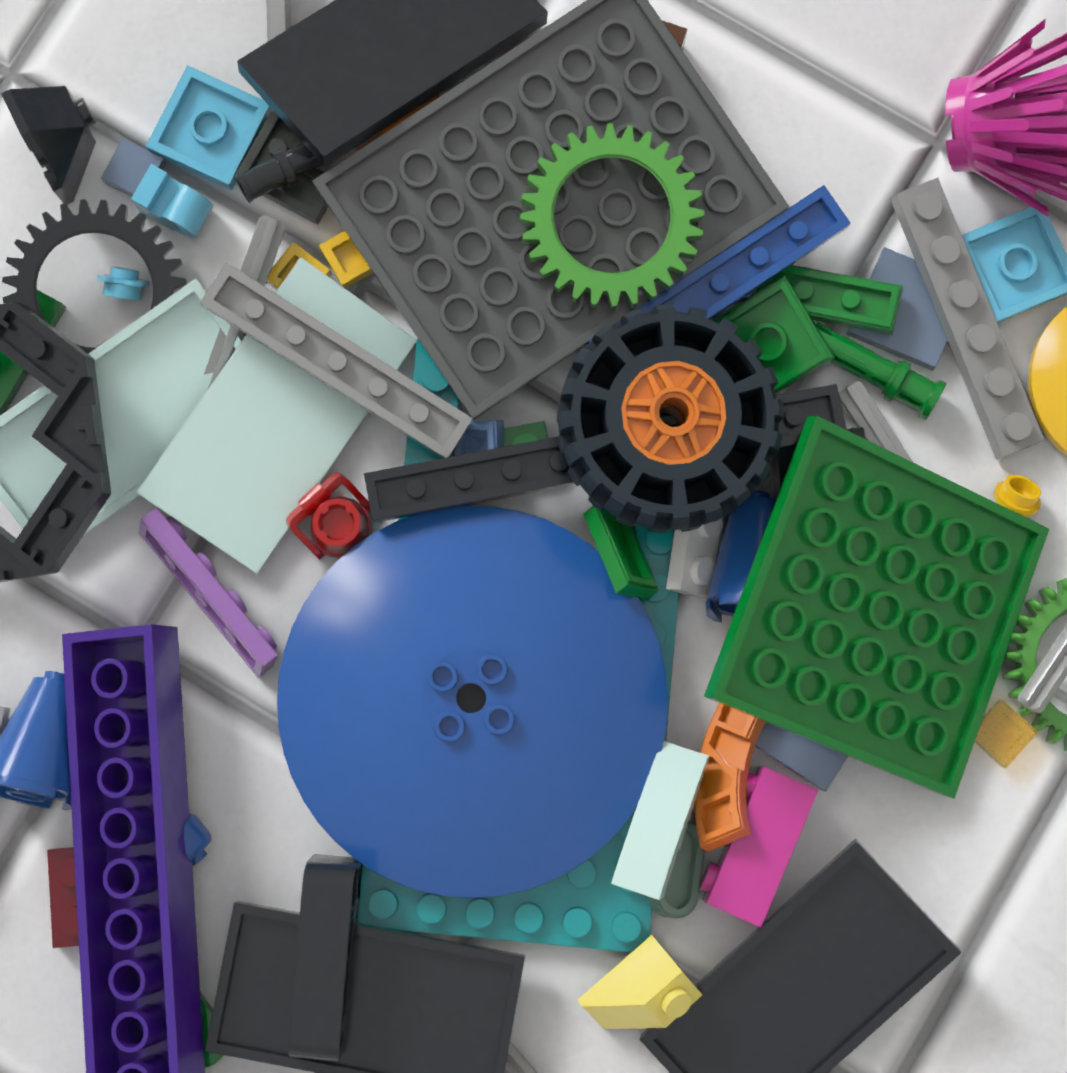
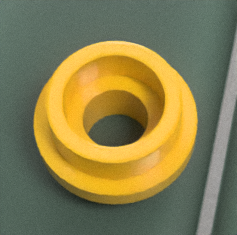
[993,475,1041,517]

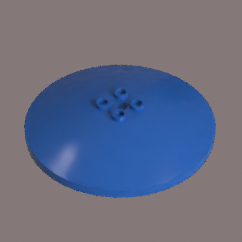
[277,506,668,898]

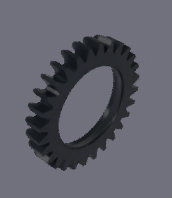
[2,199,187,354]

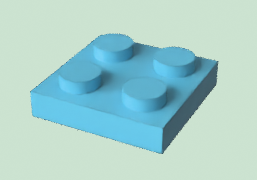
[146,65,272,190]
[962,202,1067,324]

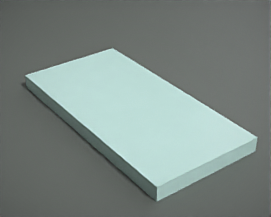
[136,257,417,573]
[0,279,242,535]

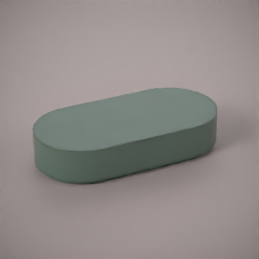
[648,821,705,918]

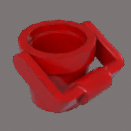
[286,473,373,560]

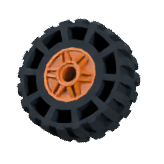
[557,305,784,533]

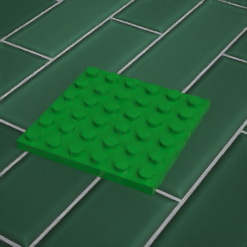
[704,416,1049,799]

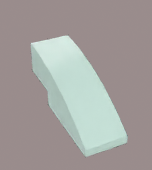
[611,741,709,900]

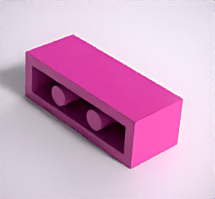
[699,766,818,927]

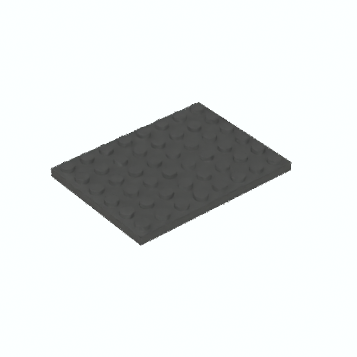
[312,0,790,420]

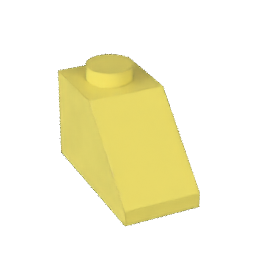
[577,935,702,1029]

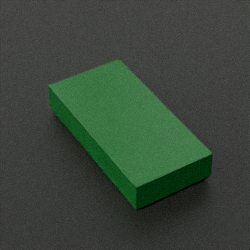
[583,505,659,600]

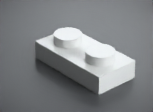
[666,518,723,598]

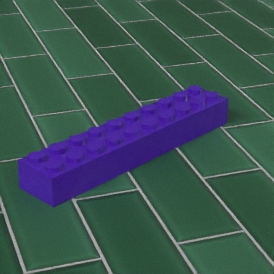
[62,624,205,1073]

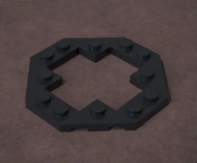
[0,301,111,583]

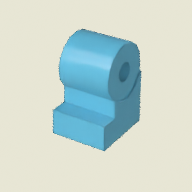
[131,164,213,238]

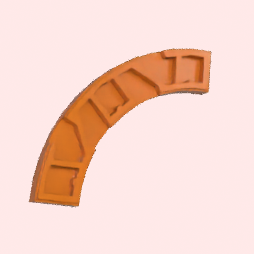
[694,703,766,852]

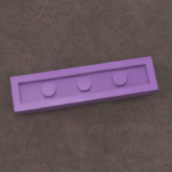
[139,507,278,678]

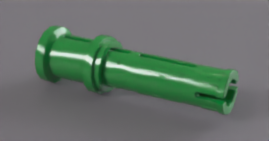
[816,322,947,421]

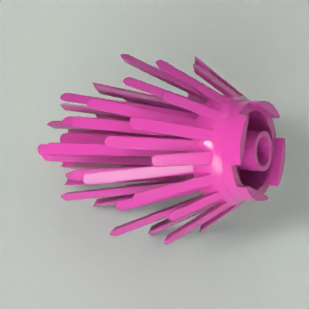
[944,19,1067,216]

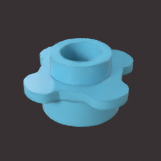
[97,267,150,300]

